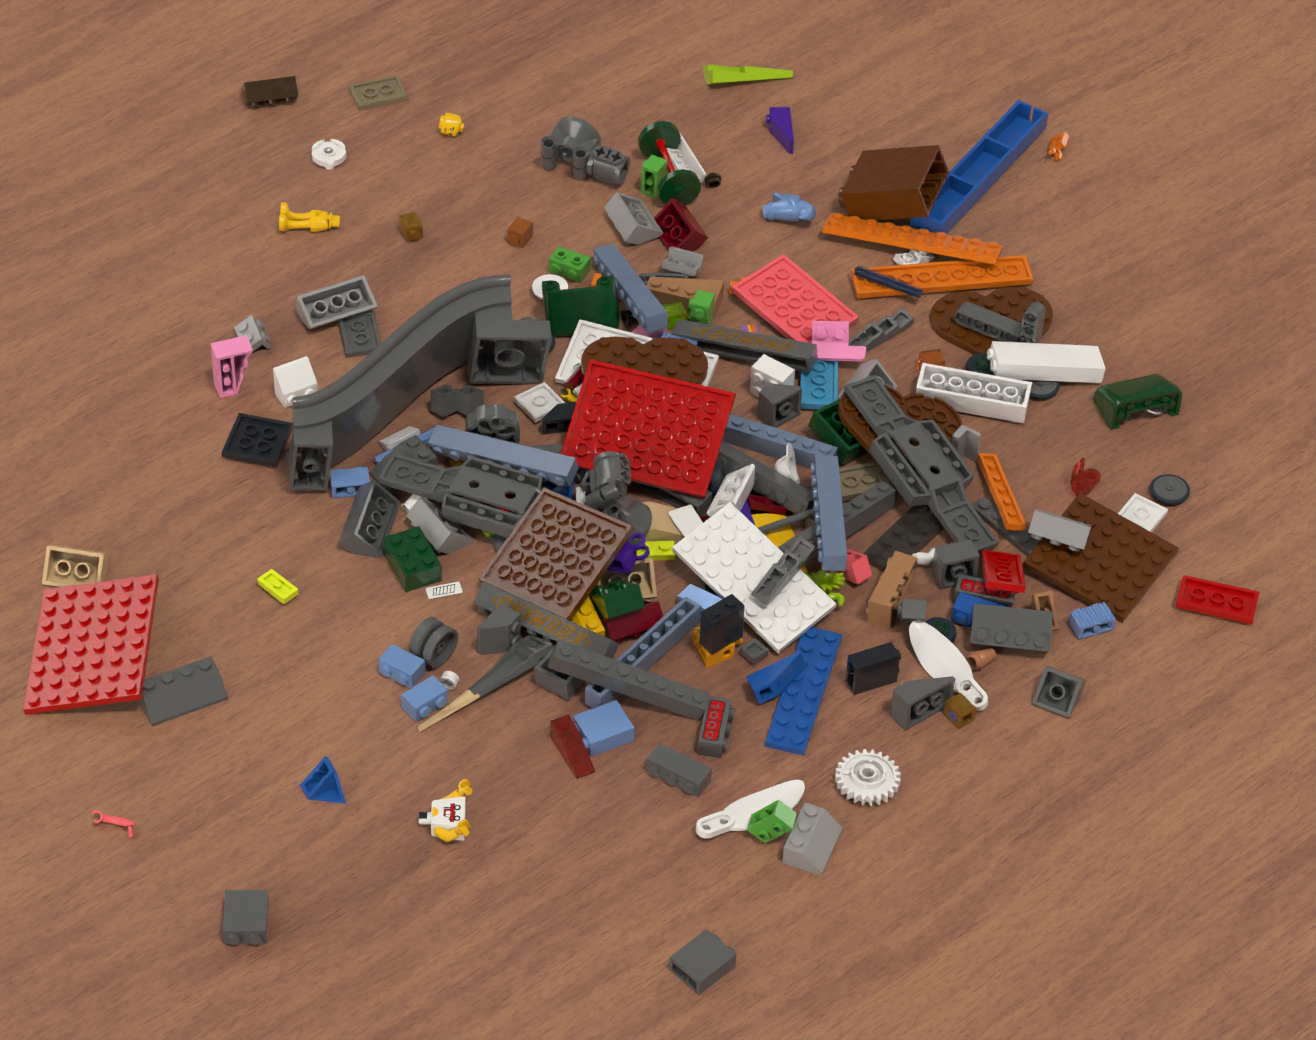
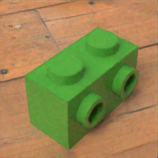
[641,155,667,199]
[549,246,591,284]
[688,290,715,325]
[747,799,797,843]

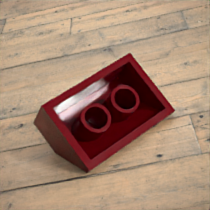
[654,198,708,252]
[598,600,663,643]

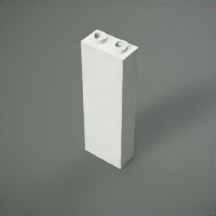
[987,341,1106,383]

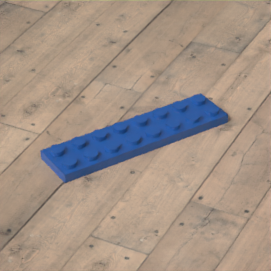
[765,627,842,756]

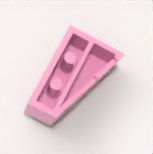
[210,335,253,398]

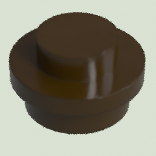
[704,172,722,188]

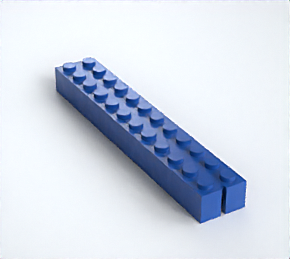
[910,100,1048,234]

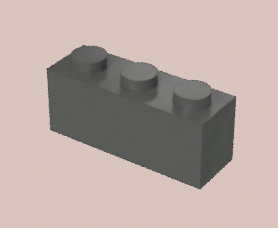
[646,743,712,797]

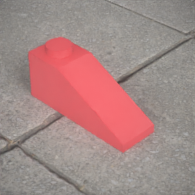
[837,549,872,584]

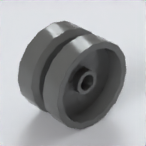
[409,617,458,668]

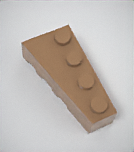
[646,277,725,318]
[866,551,917,629]

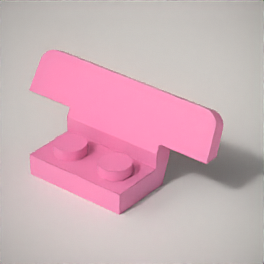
[812,321,866,362]

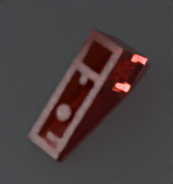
[550,715,595,779]

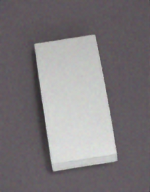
[893,249,935,265]

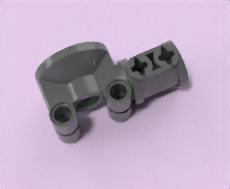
[541,116,630,186]
[585,451,652,544]

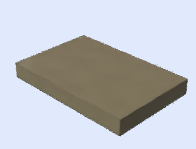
[349,75,408,111]

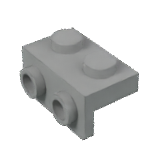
[662,246,704,278]
[234,315,271,352]

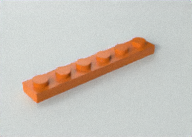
[977,453,1026,531]

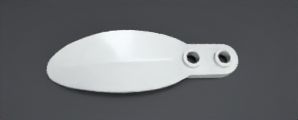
[909,620,989,711]
[696,780,805,838]

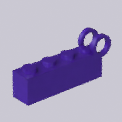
[606,533,650,573]

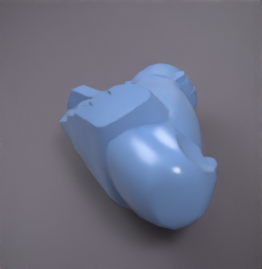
[763,192,816,222]

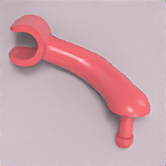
[92,810,136,838]

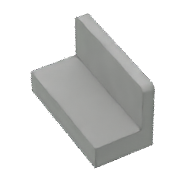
[951,424,981,462]

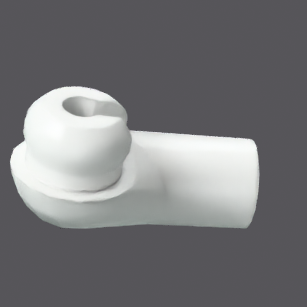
[912,548,935,566]

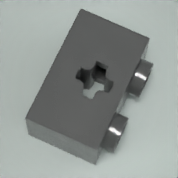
[896,598,927,623]

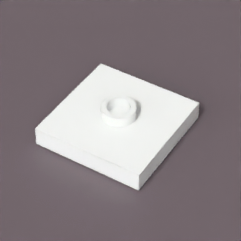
[514,382,565,423]
[1118,493,1168,532]

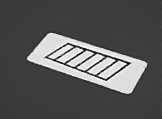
[425,582,463,599]

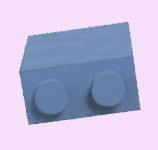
[571,700,635,757]

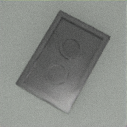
[338,311,381,358]

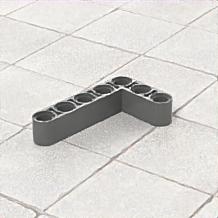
[954,301,1046,343]

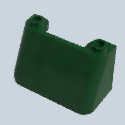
[542,275,620,337]
[1093,374,1182,430]

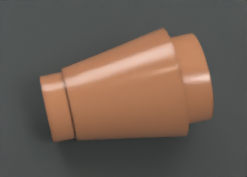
[967,648,996,670]

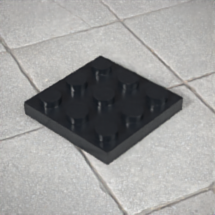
[222,413,293,467]

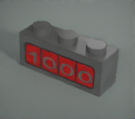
[953,574,1016,608]
[697,696,735,758]

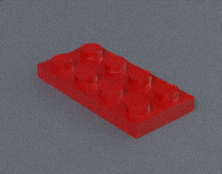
[981,549,1026,594]
[1175,575,1260,625]

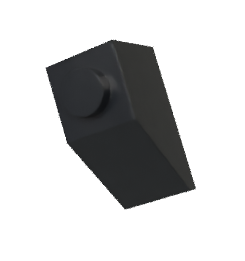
[542,402,576,435]

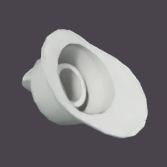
[774,443,800,484]

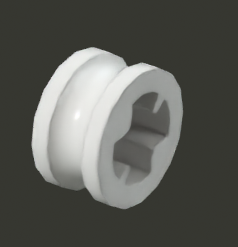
[439,671,459,690]

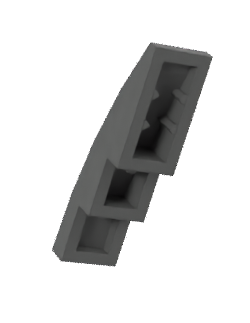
[849,308,915,352]
[751,536,816,606]

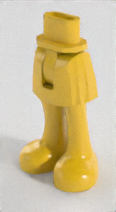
[279,202,340,232]

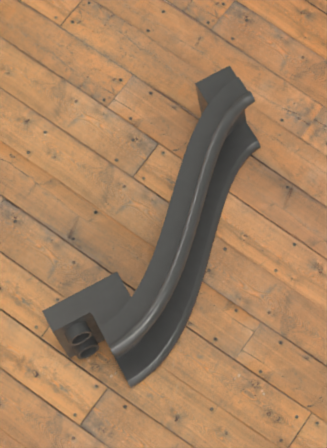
[286,275,552,491]

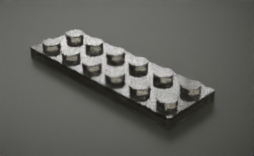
[863,505,944,572]

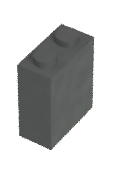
[223,890,269,945]
[669,929,737,995]

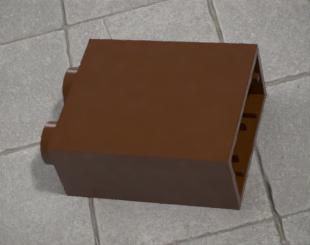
[838,145,949,220]

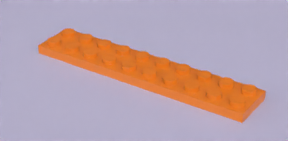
[822,213,1003,265]
[851,255,1033,299]

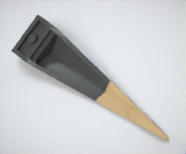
[418,634,553,732]

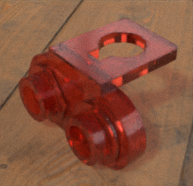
[1070,458,1101,496]

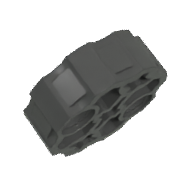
[465,404,520,444]

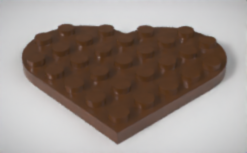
[930,287,1053,355]
[581,336,708,385]
[838,384,962,471]

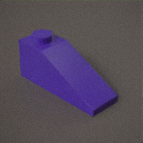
[766,107,794,154]

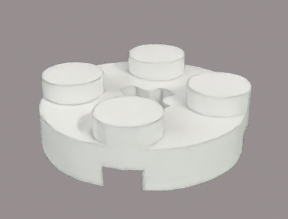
[311,139,347,170]

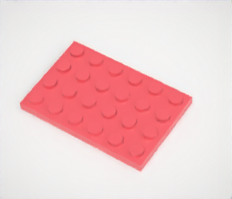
[731,254,859,343]

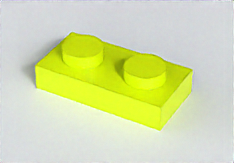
[636,540,675,561]
[257,569,299,604]

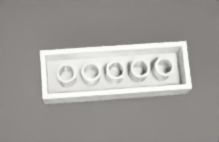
[916,363,1032,423]

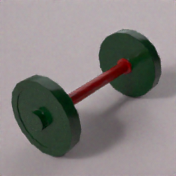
[638,121,701,205]

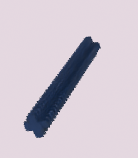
[854,265,923,298]

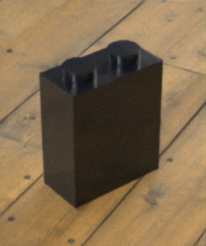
[699,594,745,655]
[845,642,901,695]

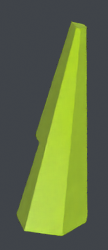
[703,65,793,85]

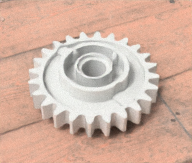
[835,749,901,806]

